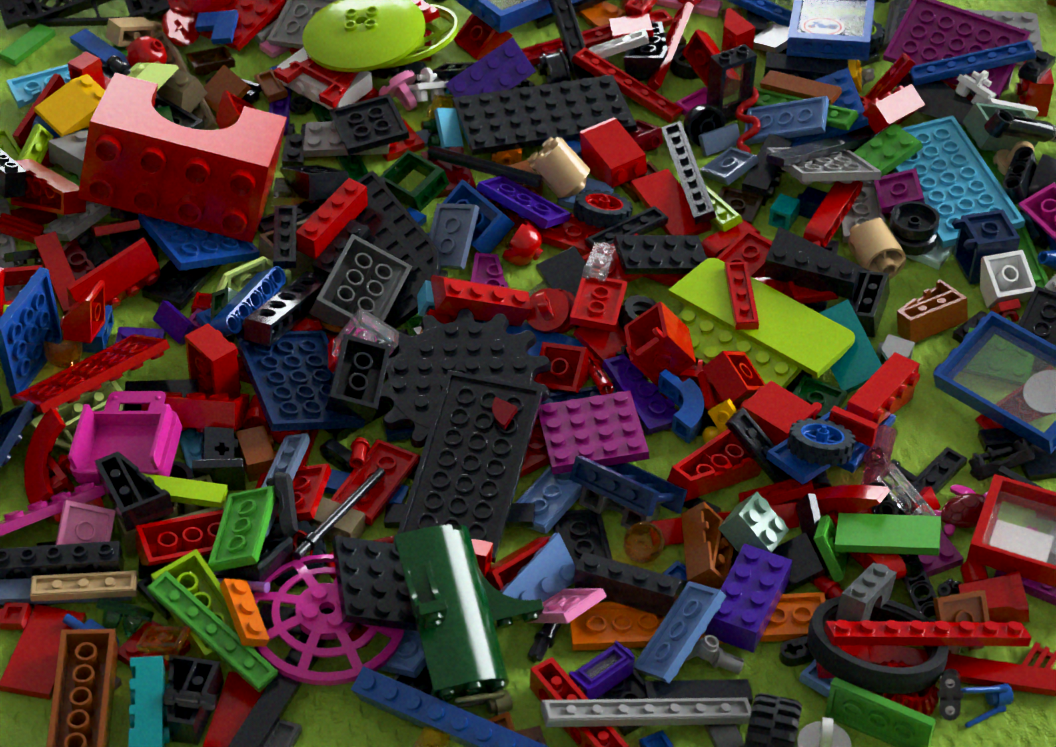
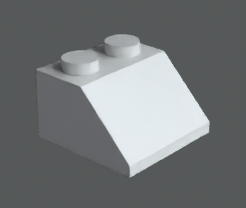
[980,250,1036,308]

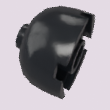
[683,104,726,147]

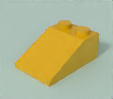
[34,74,105,137]

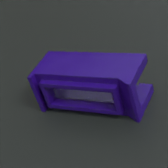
[569,640,635,700]

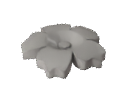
[862,68,875,86]

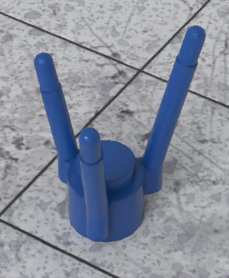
[961,683,1014,728]

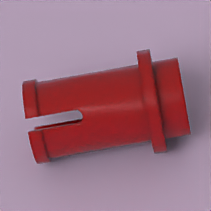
[349,437,370,469]

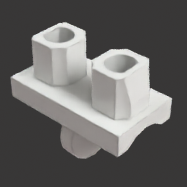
[407,68,448,102]
[955,70,997,104]

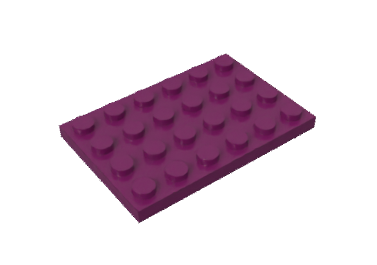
[883,0,1031,99]

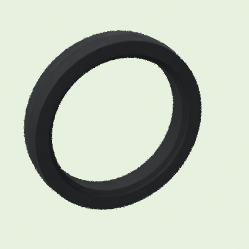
[807,596,948,694]

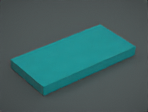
[820,299,882,393]

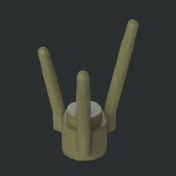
[454,689,513,717]

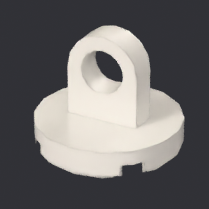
[796,717,852,747]

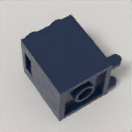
[952,210,1020,285]

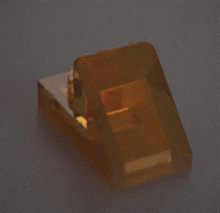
[136,626,191,665]

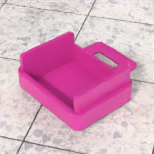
[68,391,182,484]

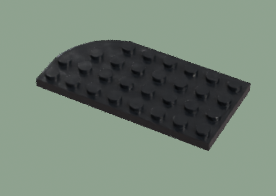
[303,170,441,333]

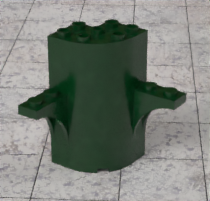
[393,524,544,702]

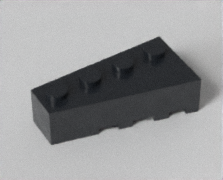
[765,227,860,300]

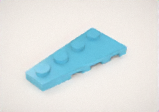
[6,64,71,108]

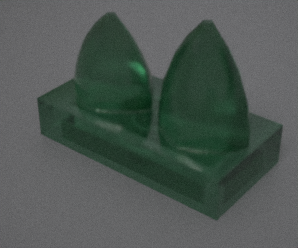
[96,598,154,638]

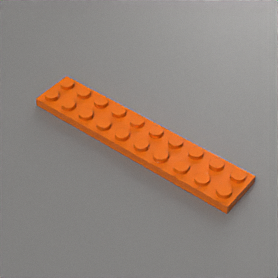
[569,592,826,651]

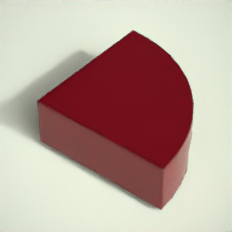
[492,397,517,430]

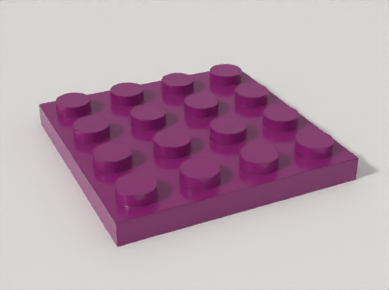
[537,391,650,475]

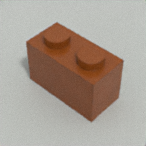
[236,425,278,482]

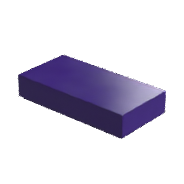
[152,300,195,345]

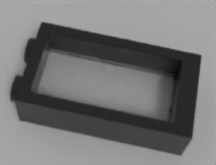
[706,44,757,124]

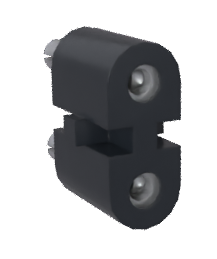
[937,668,964,721]

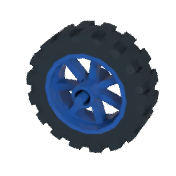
[787,418,855,466]

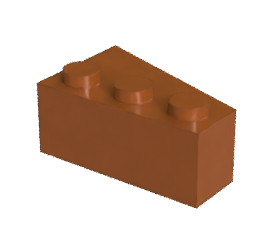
[897,279,968,342]
[681,501,734,589]

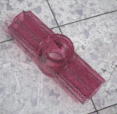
[861,425,897,485]

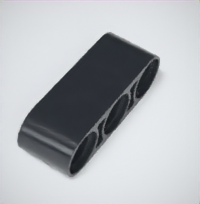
[1003,146,1038,205]

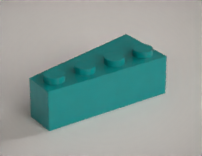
[128,656,171,747]

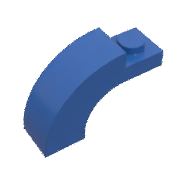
[658,369,704,444]

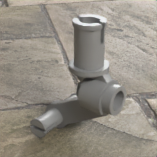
[677,635,744,675]

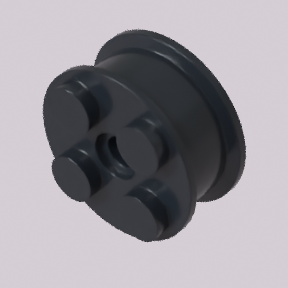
[536,48,571,84]

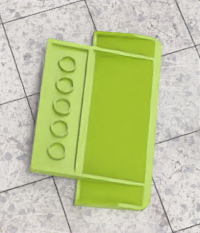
[668,258,855,388]

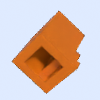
[491,149,522,166]

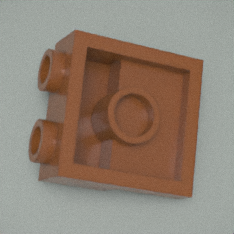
[933,590,990,654]

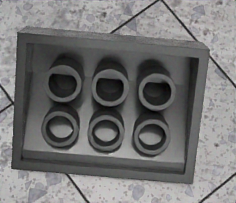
[309,234,412,334]

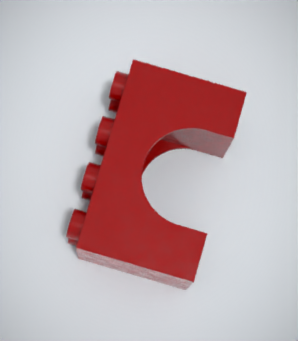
[78,73,287,243]

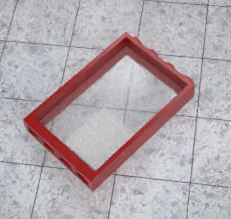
[966,474,1056,587]

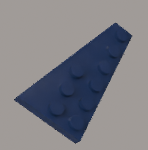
[0,400,36,467]

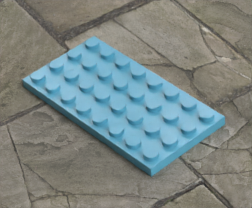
[875,115,1025,248]

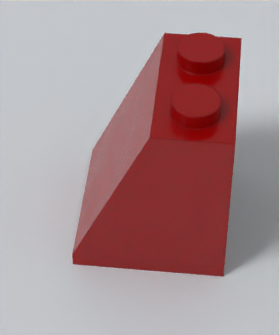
[580,117,647,188]

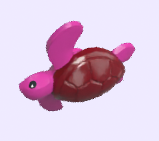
[929,484,999,537]

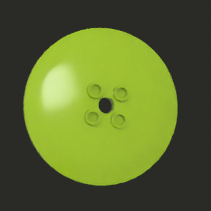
[302,0,425,72]

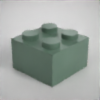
[718,492,789,553]

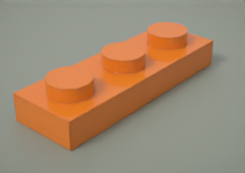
[220,578,270,647]

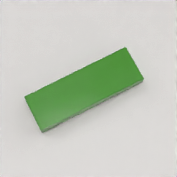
[0,24,56,66]

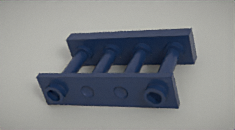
[569,456,688,516]

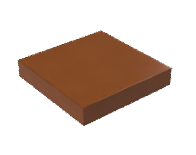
[204,65,251,113]

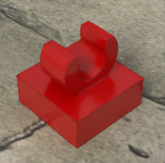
[990,299,1021,323]

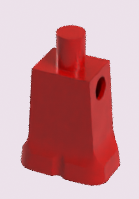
[958,570,1029,623]

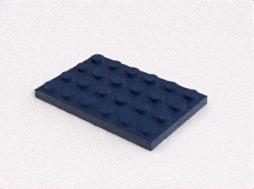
[234,330,365,431]

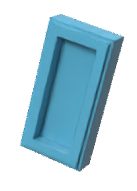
[434,108,464,149]

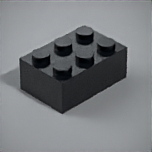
[325,334,391,421]

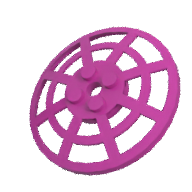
[253,554,405,686]

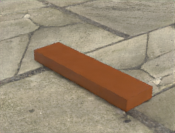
[760,70,842,105]

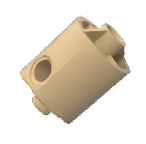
[527,136,590,198]
[848,218,906,279]

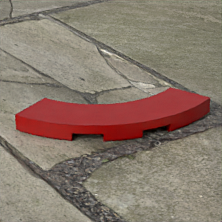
[24,407,66,504]

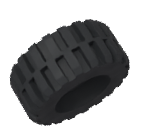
[744,693,802,747]

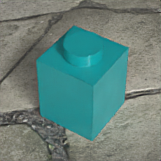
[768,193,800,231]

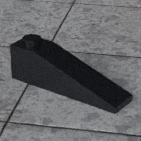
[623,22,668,81]
[896,72,974,126]

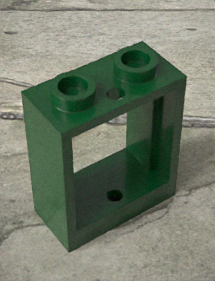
[379,150,449,212]

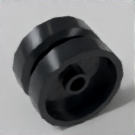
[889,201,940,256]

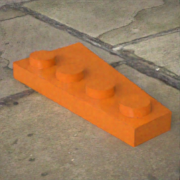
[575,1,626,27]

